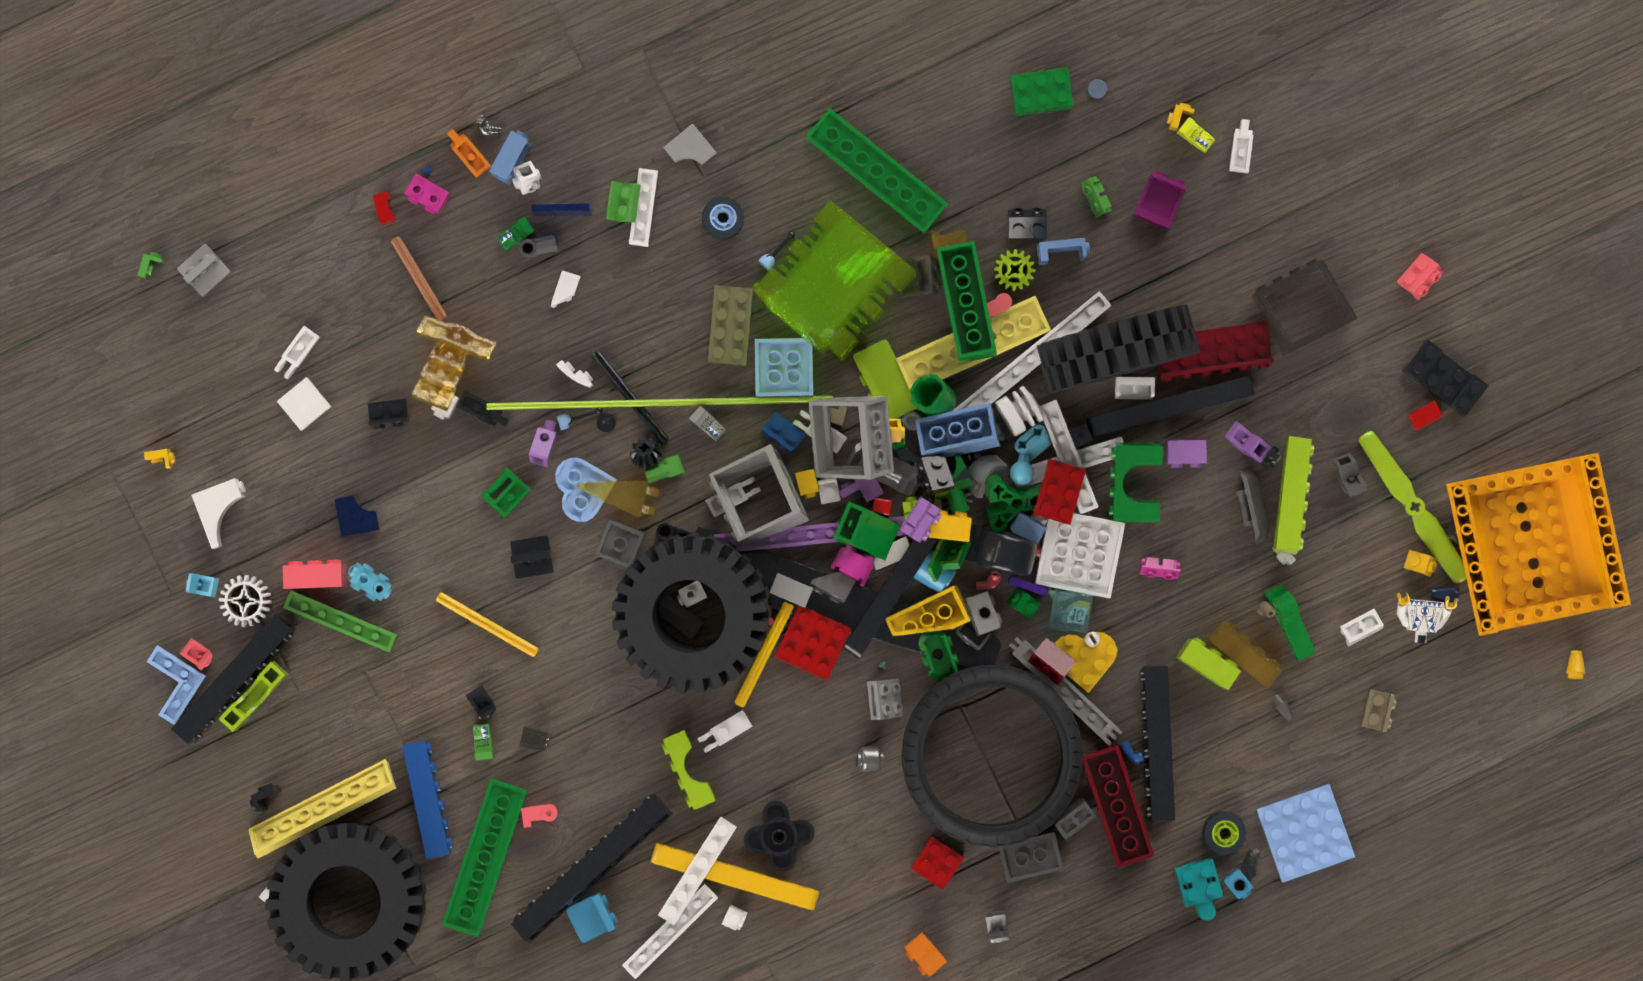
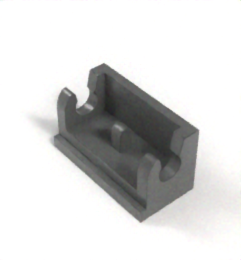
[1053,797,1096,839]

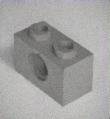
[964,591,1002,637]

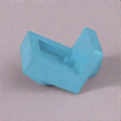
[186,573,219,597]

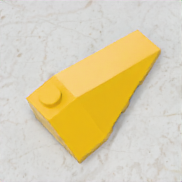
[885,586,971,636]

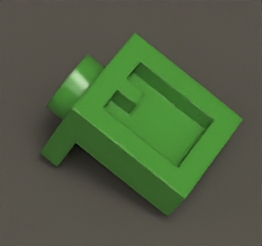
[137,252,165,279]

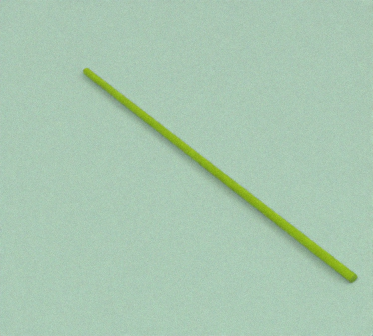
[487,396,833,410]

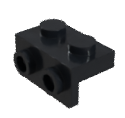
[1008,207,1047,239]
[250,783,281,813]

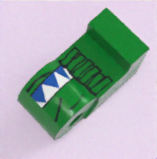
[497,217,535,251]

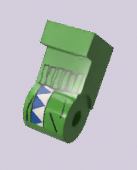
[473,723,495,761]

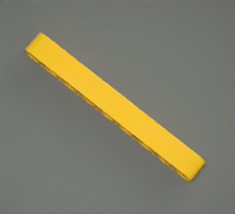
[650,843,820,910]

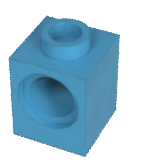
[1222,868,1253,899]

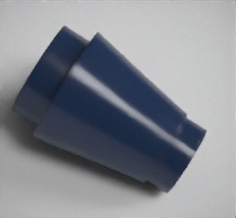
[1431,586,1460,604]

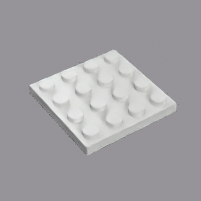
[1035,513,1125,598]

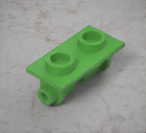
[1081,176,1112,218]

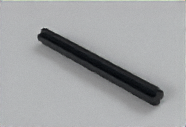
[592,351,669,444]

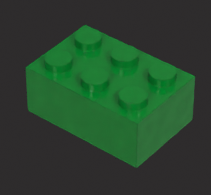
[1010,67,1073,117]

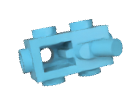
[347,562,392,601]

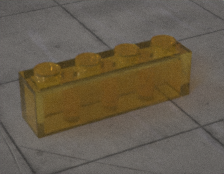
[1206,621,1282,688]

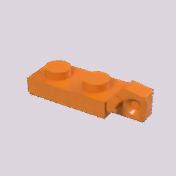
[447,129,491,178]

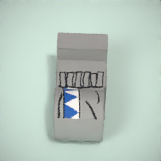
[689,406,726,441]

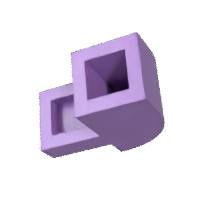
[1225,421,1272,463]
[839,478,884,503]

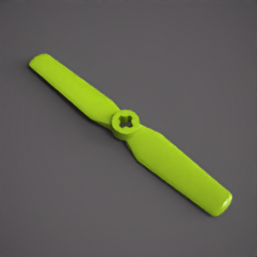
[1359,431,1466,584]

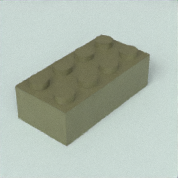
[708,285,753,367]

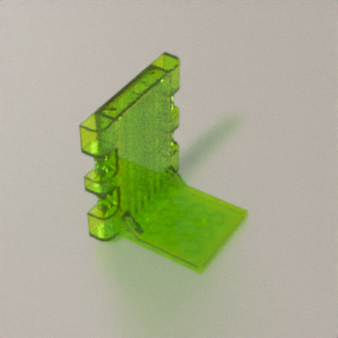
[752,200,917,361]

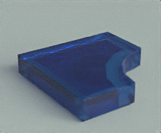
[334,496,380,537]

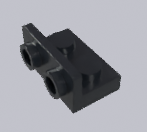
[367,399,409,429]

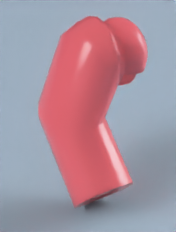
[976,570,1002,590]

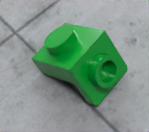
[1006,587,1041,619]

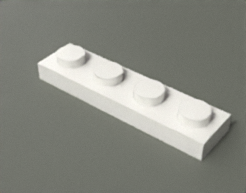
[629,168,658,247]

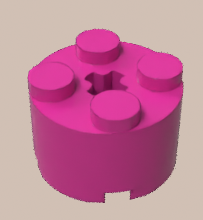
[830,545,874,586]

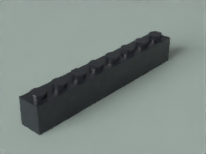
[171,614,295,744]
[1140,665,1175,821]

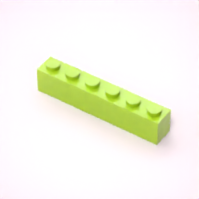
[1273,436,1314,555]

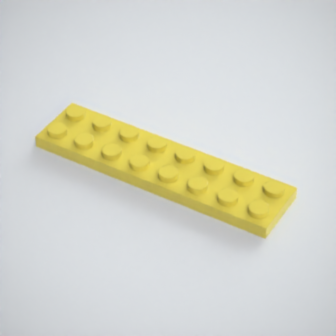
[896,296,1051,394]
[248,759,396,858]

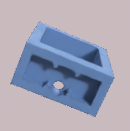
[489,130,531,185]

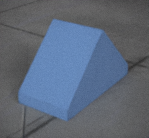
[1008,511,1047,544]

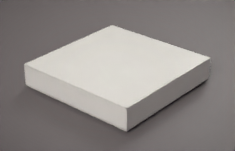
[277,377,331,431]

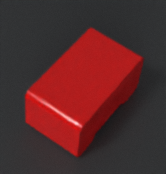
[373,192,397,225]
[1407,401,1443,431]
[872,498,892,517]

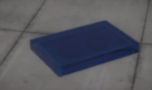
[532,203,592,216]

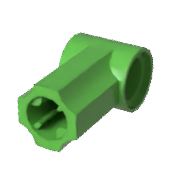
[644,455,685,483]

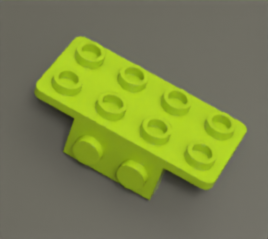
[853,340,917,419]

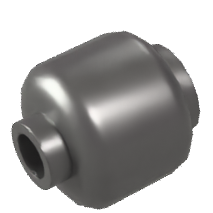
[854,746,884,772]

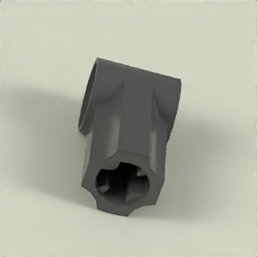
[519,235,558,258]

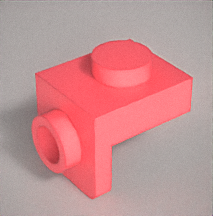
[180,638,213,670]

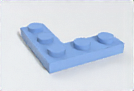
[147,645,207,725]

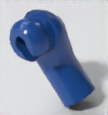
[1119,741,1144,765]

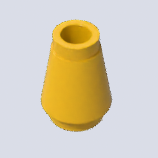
[1566,650,1586,679]

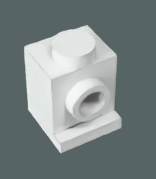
[431,389,460,420]
[722,904,748,931]

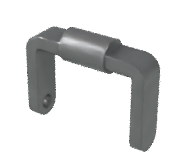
[955,624,992,650]

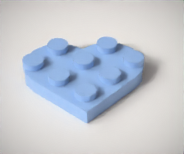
[555,458,617,522]

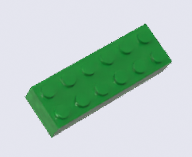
[937,241,997,364]

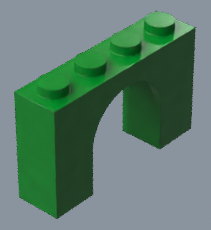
[1108,442,1163,522]

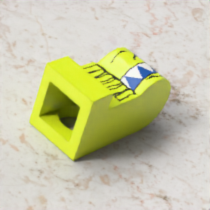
[1177,117,1215,153]

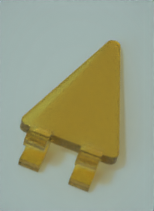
[577,480,659,517]

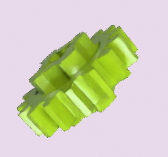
[994,249,1036,291]

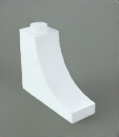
[192,478,246,549]

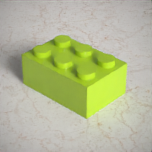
[1175,637,1241,690]

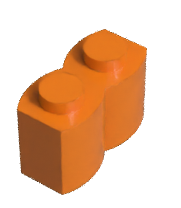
[904,931,947,977]

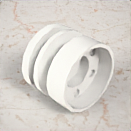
[995,386,1043,436]

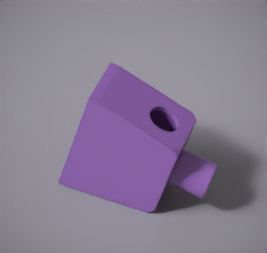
[529,420,557,468]

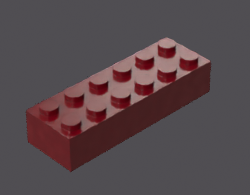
[1083,744,1155,868]

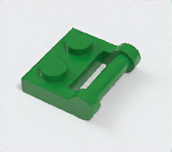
[480,467,531,518]

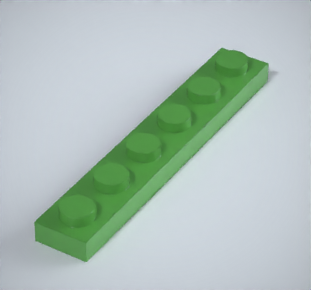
[283,590,398,653]

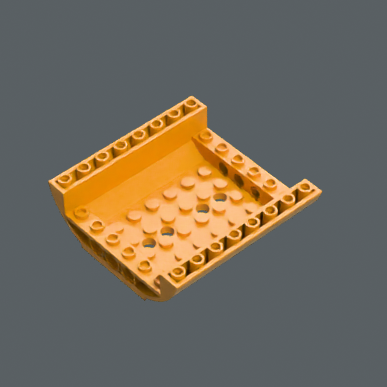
[1446,453,1631,636]

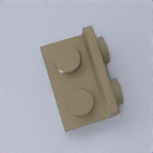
[1361,689,1397,732]

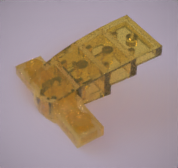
[411,316,496,411]

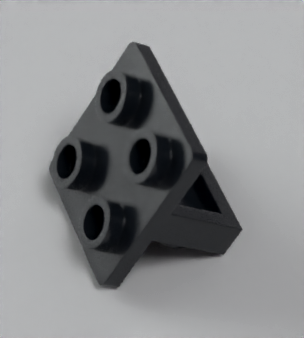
[510,535,554,579]

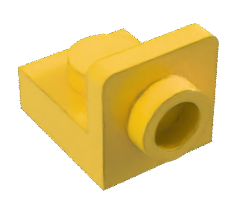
[144,449,175,469]

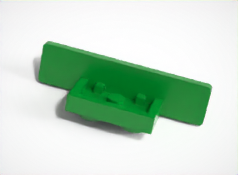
[927,539,971,582]

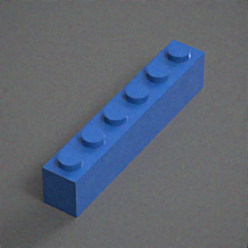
[402,740,453,859]

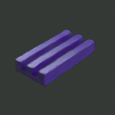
[1008,576,1047,596]

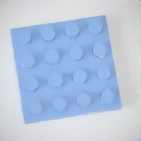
[1256,784,1355,882]

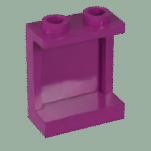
[1132,171,1187,231]

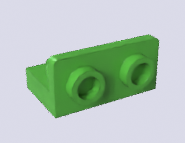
[606,181,641,223]

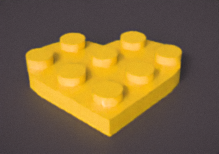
[1055,632,1118,693]

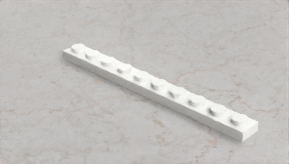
[953,291,1111,411]

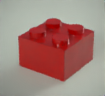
[910,835,964,890]

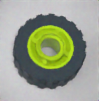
[1202,811,1247,855]

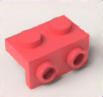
[1397,253,1443,300]

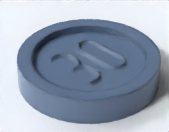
[1088,79,1107,99]

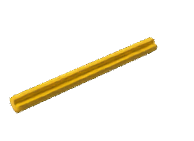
[436,593,539,657]
[735,602,794,707]

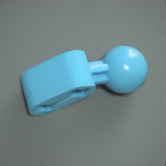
[1010,425,1052,485]

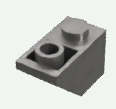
[810,572,855,604]

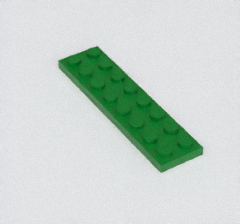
[805,108,948,234]
[442,778,528,937]

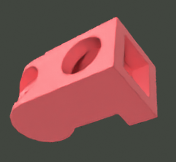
[987,293,1012,317]
[521,804,558,828]

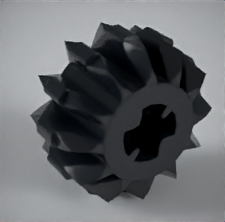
[630,437,663,470]

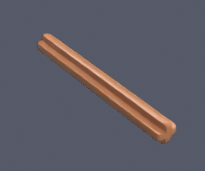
[391,237,447,321]

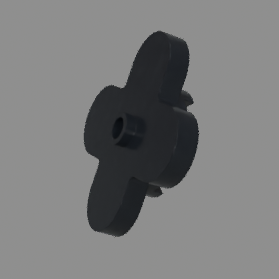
[744,800,815,872]

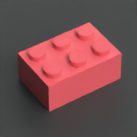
[283,560,347,589]

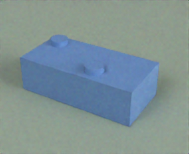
[915,403,1000,458]

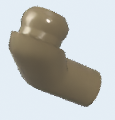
[1257,601,1276,618]

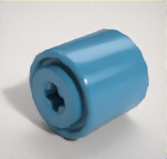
[913,548,957,593]

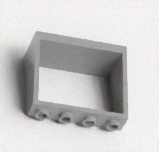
[809,396,894,479]
[709,444,809,546]

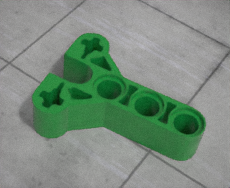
[985,474,1041,532]
[1263,584,1316,662]

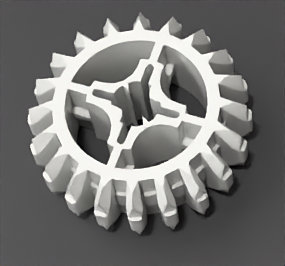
[219,575,272,627]

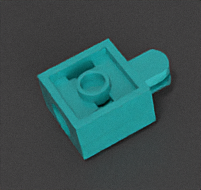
[1173,858,1223,920]

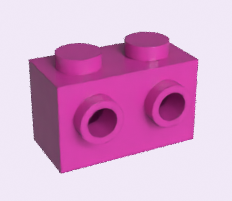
[405,174,451,215]

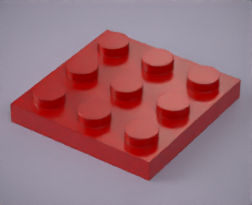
[775,605,851,680]

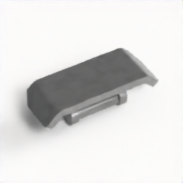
[846,442,919,497]
[1236,469,1270,544]

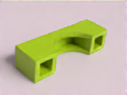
[219,661,289,732]
[661,729,716,810]

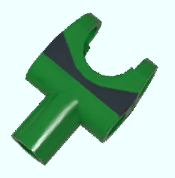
[935,454,973,515]

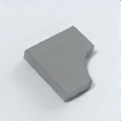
[663,123,717,165]

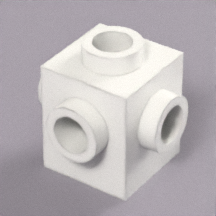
[512,161,542,195]

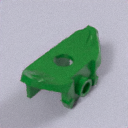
[918,631,959,681]

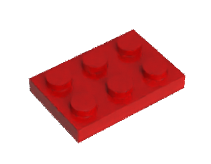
[1033,459,1086,525]

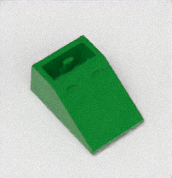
[832,502,900,561]

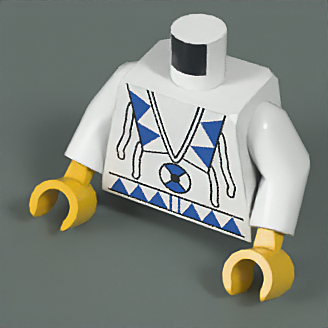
[1397,592,1457,643]

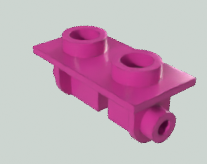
[1140,557,1181,580]

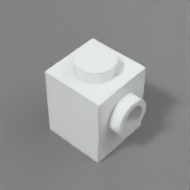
[677,581,707,608]

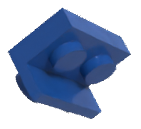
[762,412,806,454]

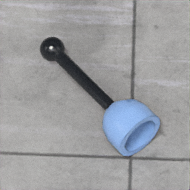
[758,231,795,271]
[557,407,603,431]

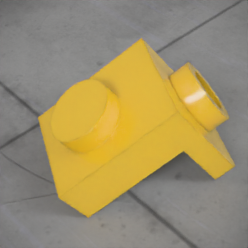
[1167,103,1195,131]
[1404,550,1437,577]

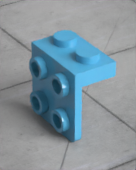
[566,892,618,943]

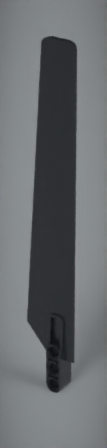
[656,523,1001,668]

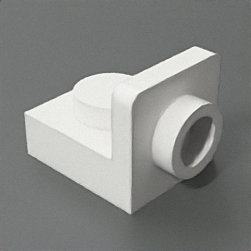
[817,478,840,504]

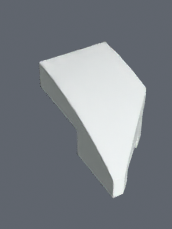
[551,270,580,308]

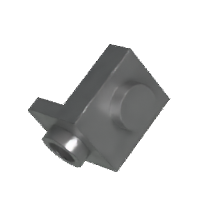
[985,910,1009,943]

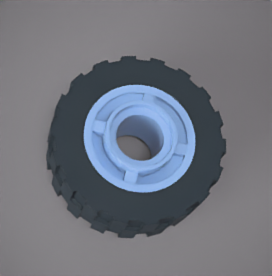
[702,196,744,240]

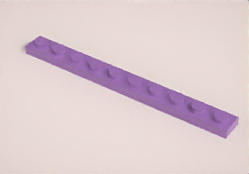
[714,516,907,552]

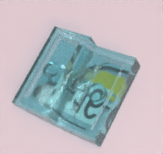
[1048,591,1094,633]

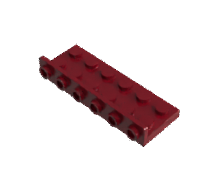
[1156,321,1274,382]

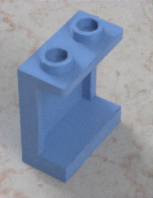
[1037,238,1090,266]

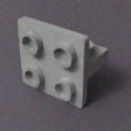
[177,244,231,297]
[867,678,903,720]

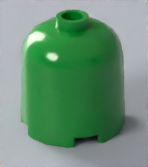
[910,374,956,417]

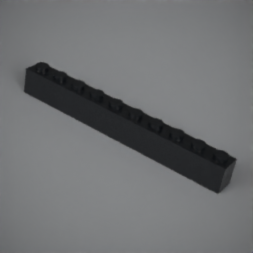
[511,794,673,943]

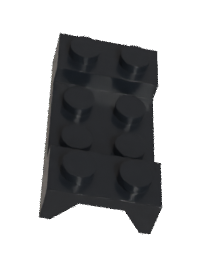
[1402,339,1489,417]

